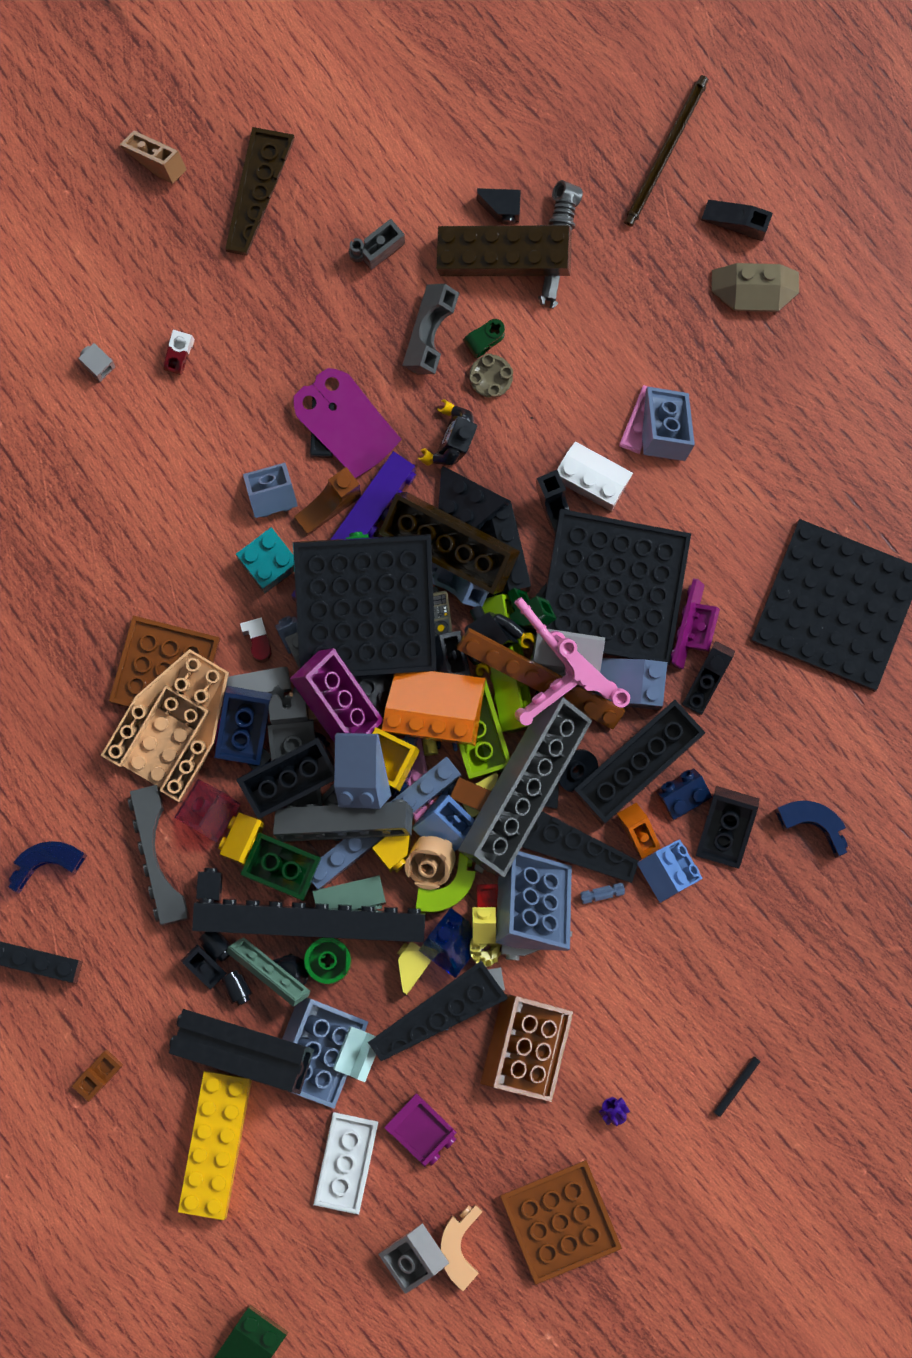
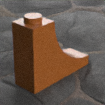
[294,467,361,535]

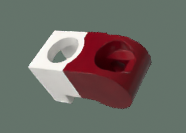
[163,330,195,375]
[240,617,272,663]

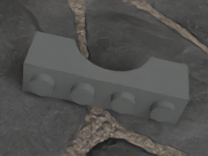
[402,284,459,375]

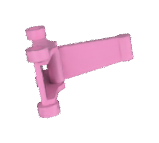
[514,597,630,726]

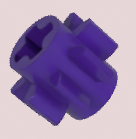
[599,1097,630,1126]

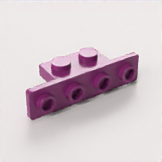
[671,578,720,669]

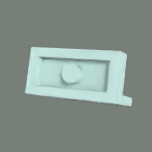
[333,1026,376,1082]

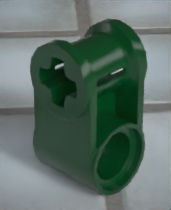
[463,319,505,358]

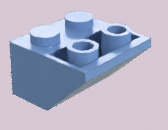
[412,795,475,852]
[637,839,703,903]

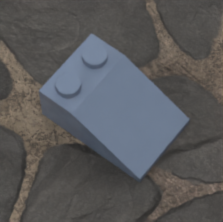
[642,386,695,461]
[595,658,668,710]
[334,733,391,809]

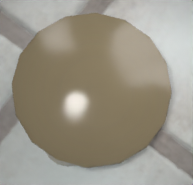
[470,353,513,398]

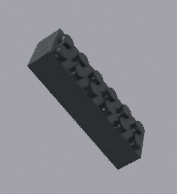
[573,700,706,826]

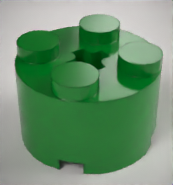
[304,937,352,985]

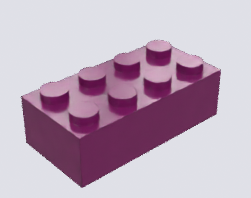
[290,648,383,743]

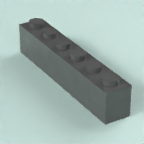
[273,799,413,842]

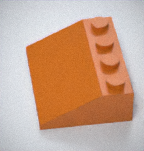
[382,671,486,746]

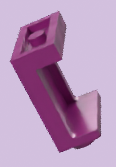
[384,1093,457,1167]

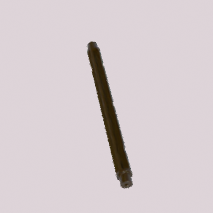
[624,75,709,227]

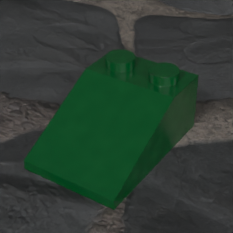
[240,832,321,901]
[214,1305,288,1358]

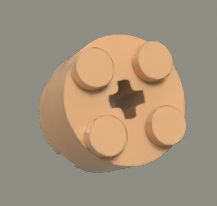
[405,836,456,890]

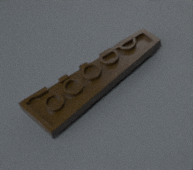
[225,127,295,256]

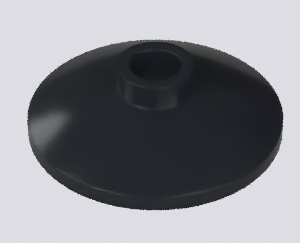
[558,749,598,792]

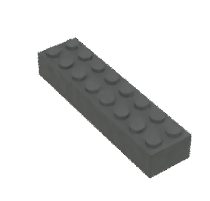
[458,697,593,877]

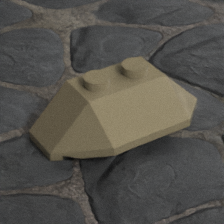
[712,263,799,312]

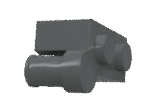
[349,219,405,270]

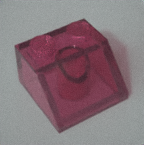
[174,779,240,843]

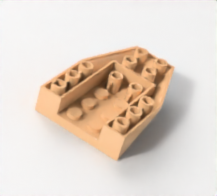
[101,649,229,802]

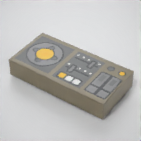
[433,591,453,636]

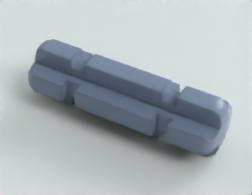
[580,883,625,904]

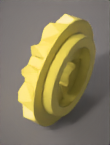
[470,937,502,967]

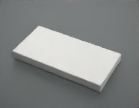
[313,1112,378,1215]

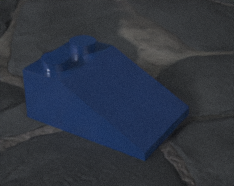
[215,686,272,765]

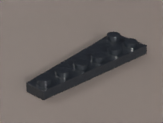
[522,811,639,883]
[368,961,508,1061]

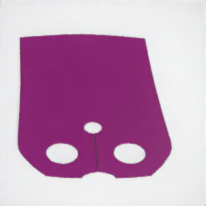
[294,368,402,478]

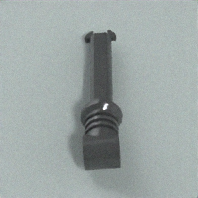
[538,180,583,308]

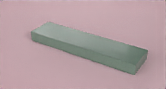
[227,937,310,1007]

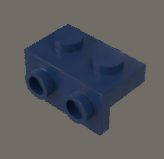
[656,769,712,820]

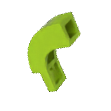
[416,852,476,913]

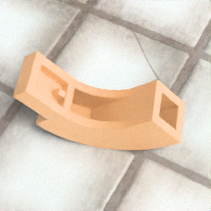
[441,1204,482,1291]

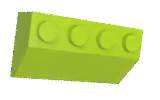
[458,681,510,779]

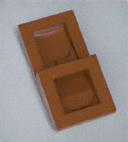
[72,1050,123,1102]

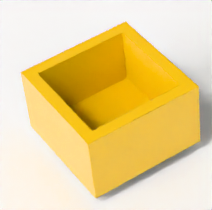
[372,727,420,792]

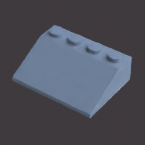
[496,851,572,951]
[282,997,368,1109]

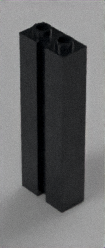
[169,1009,314,1095]

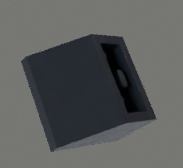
[435,631,471,676]

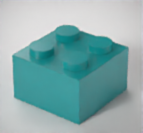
[236,527,294,594]

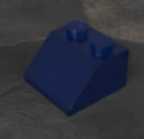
[419,908,472,978]

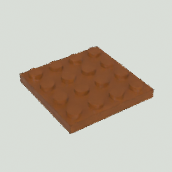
[109,615,220,707]
[500,1160,622,1285]

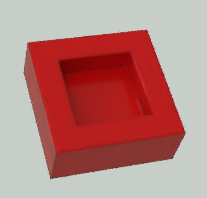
[476,884,498,907]

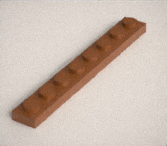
[457,628,625,729]

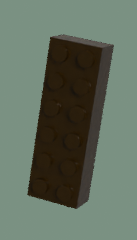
[436,225,572,276]
[379,492,520,594]

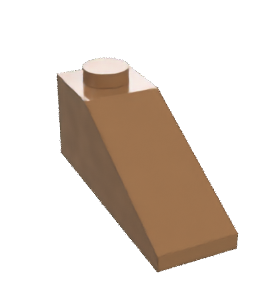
[120,131,187,184]

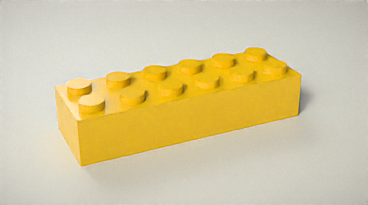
[178,1071,252,1220]

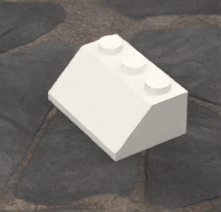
[557,442,633,512]

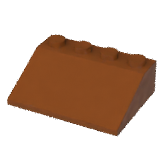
[480,994,573,1102]

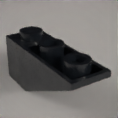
[701,199,773,241]
[682,641,735,715]

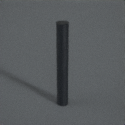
[713,1056,761,1117]

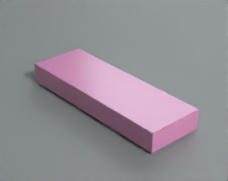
[619,385,647,454]

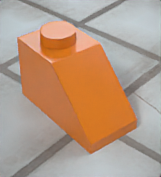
[617,803,661,859]

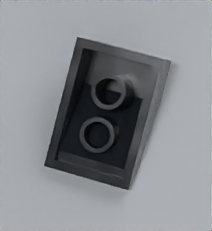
[696,786,760,869]

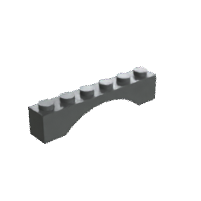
[128,785,190,926]

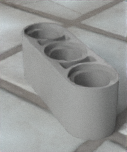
[226,667,292,693]

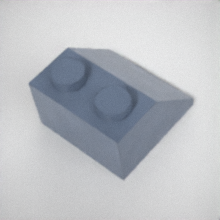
[243,463,298,518]

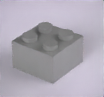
[378,1223,449,1294]

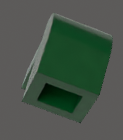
[507,588,557,630]

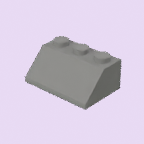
[531,629,605,676]

